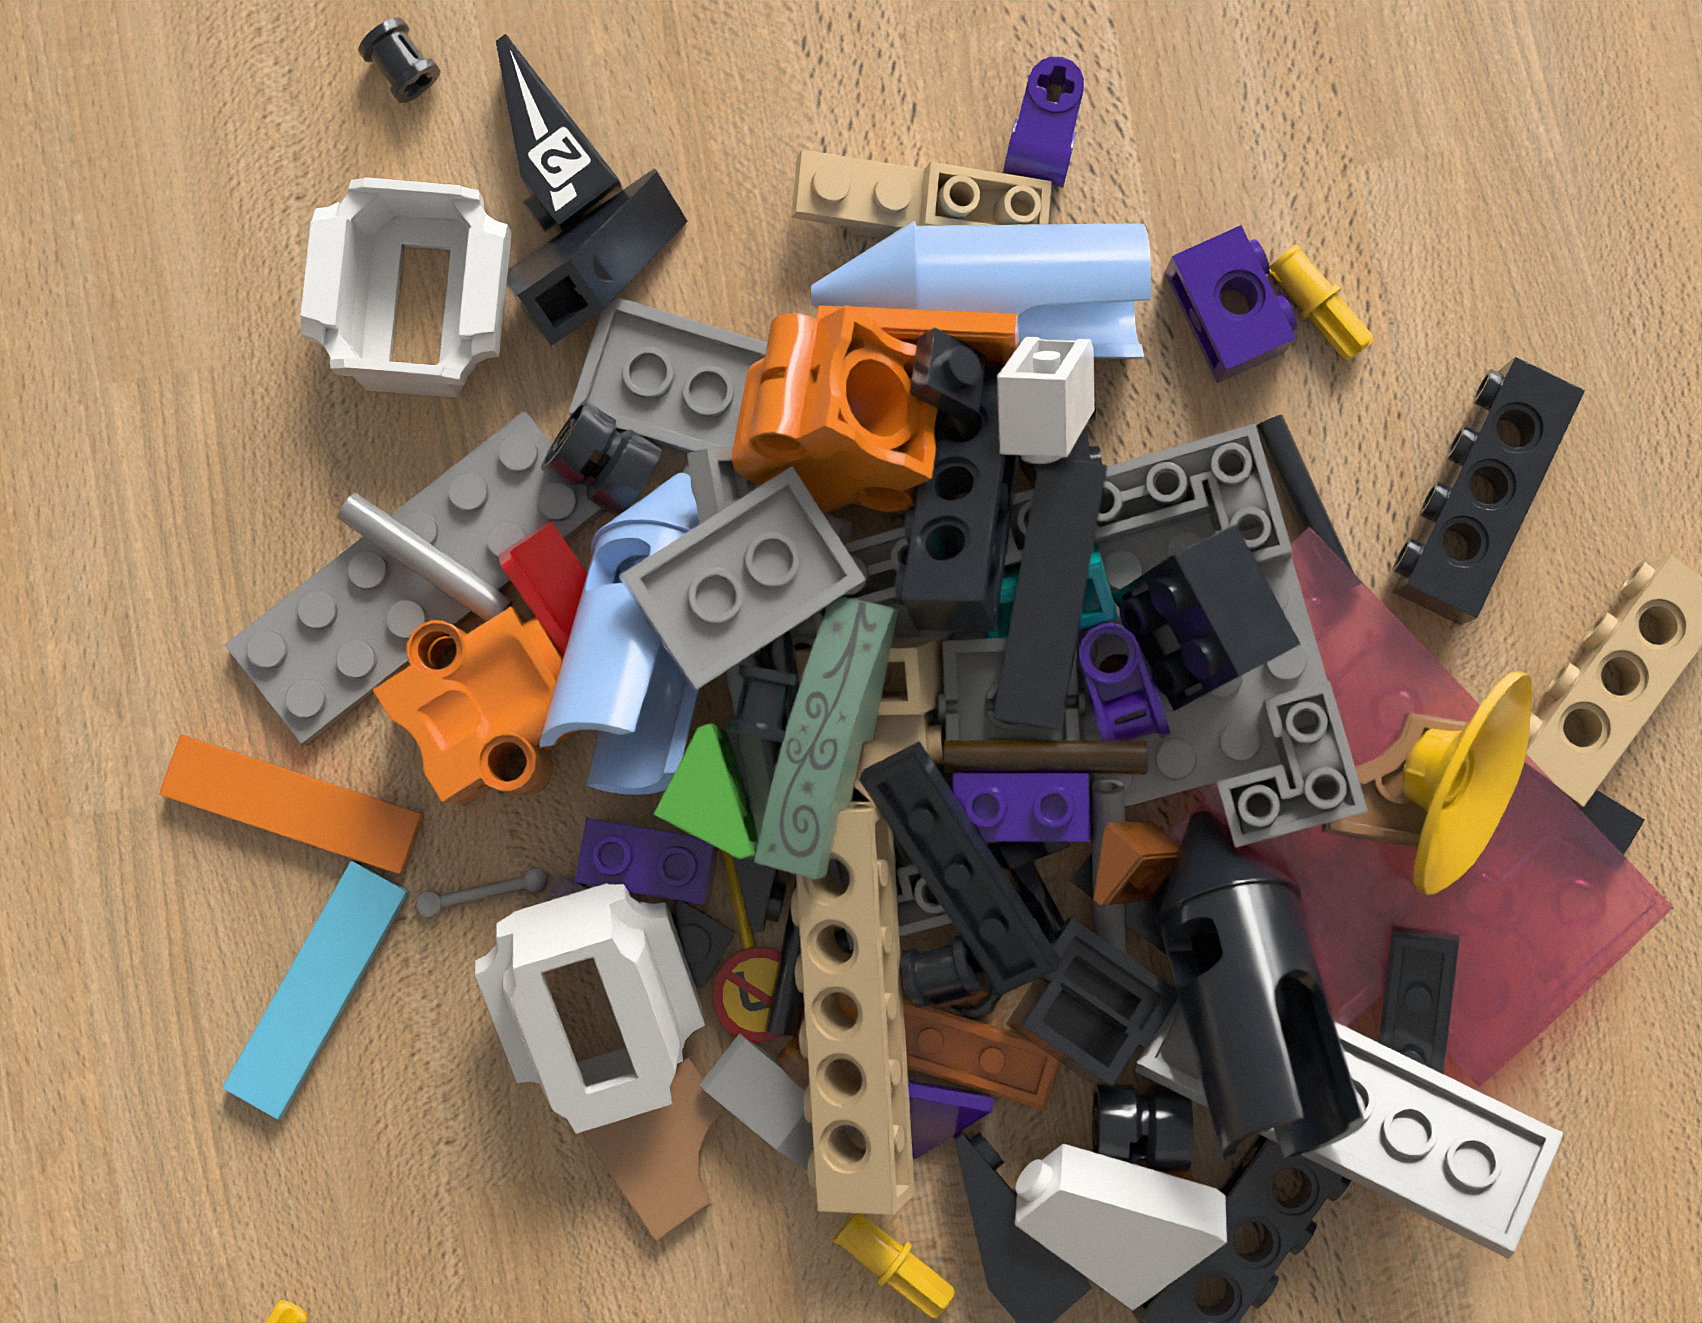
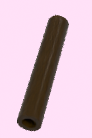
[944,740,1148,775]

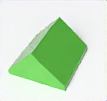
[654,724,758,859]

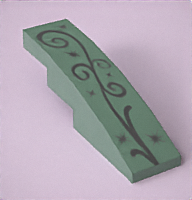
[754,596,899,880]

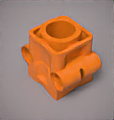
[732,305,938,514]
[373,607,580,806]

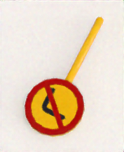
[712,850,805,1043]

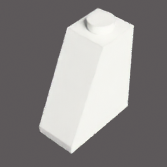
[1015,1144,1227,1310]

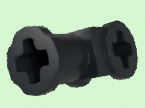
[900,935,1002,1019]

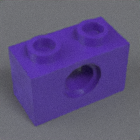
[1164,225,1297,383]
[953,773,1092,842]
[575,818,719,905]

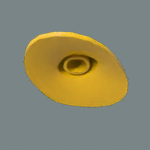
[1402,671,1532,895]

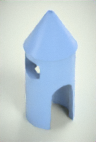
[811,221,1151,360]
[540,473,700,795]

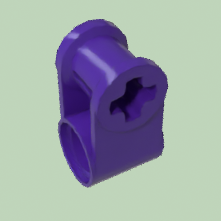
[1003,56,1084,188]
[1079,624,1171,741]

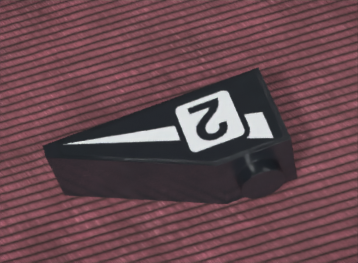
[496,34,623,233]

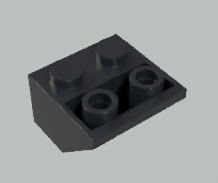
[1112,524,1301,711]

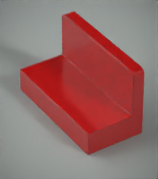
[498,520,587,657]

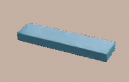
[222,861,411,1119]

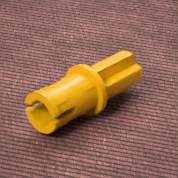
[1269,244,1373,361]
[832,1213,955,1319]

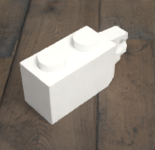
[998,337,1094,464]

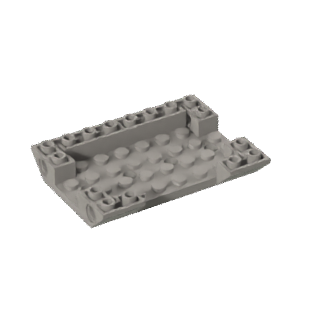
[790,423,1368,950]

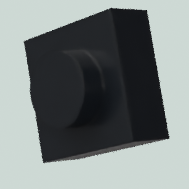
[910,327,986,421]
[671,901,737,988]

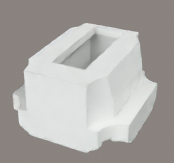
[300,177,512,398]
[475,883,705,1134]

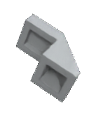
[699,1033,855,1171]

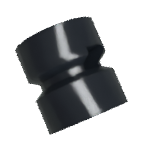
[541,400,662,517]
[1092,1084,1193,1172]

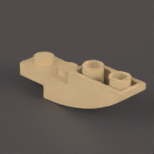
[791,150,1052,238]

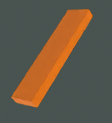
[159,734,425,875]
[798,992,1059,1111]

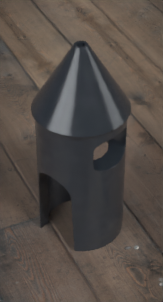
[1154,811,1365,1159]

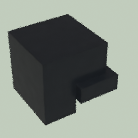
[1005,918,1179,1087]

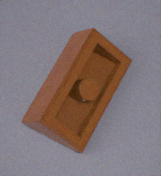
[1094,821,1181,906]

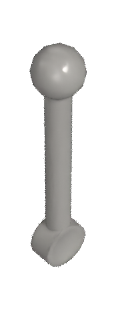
[416,868,548,917]

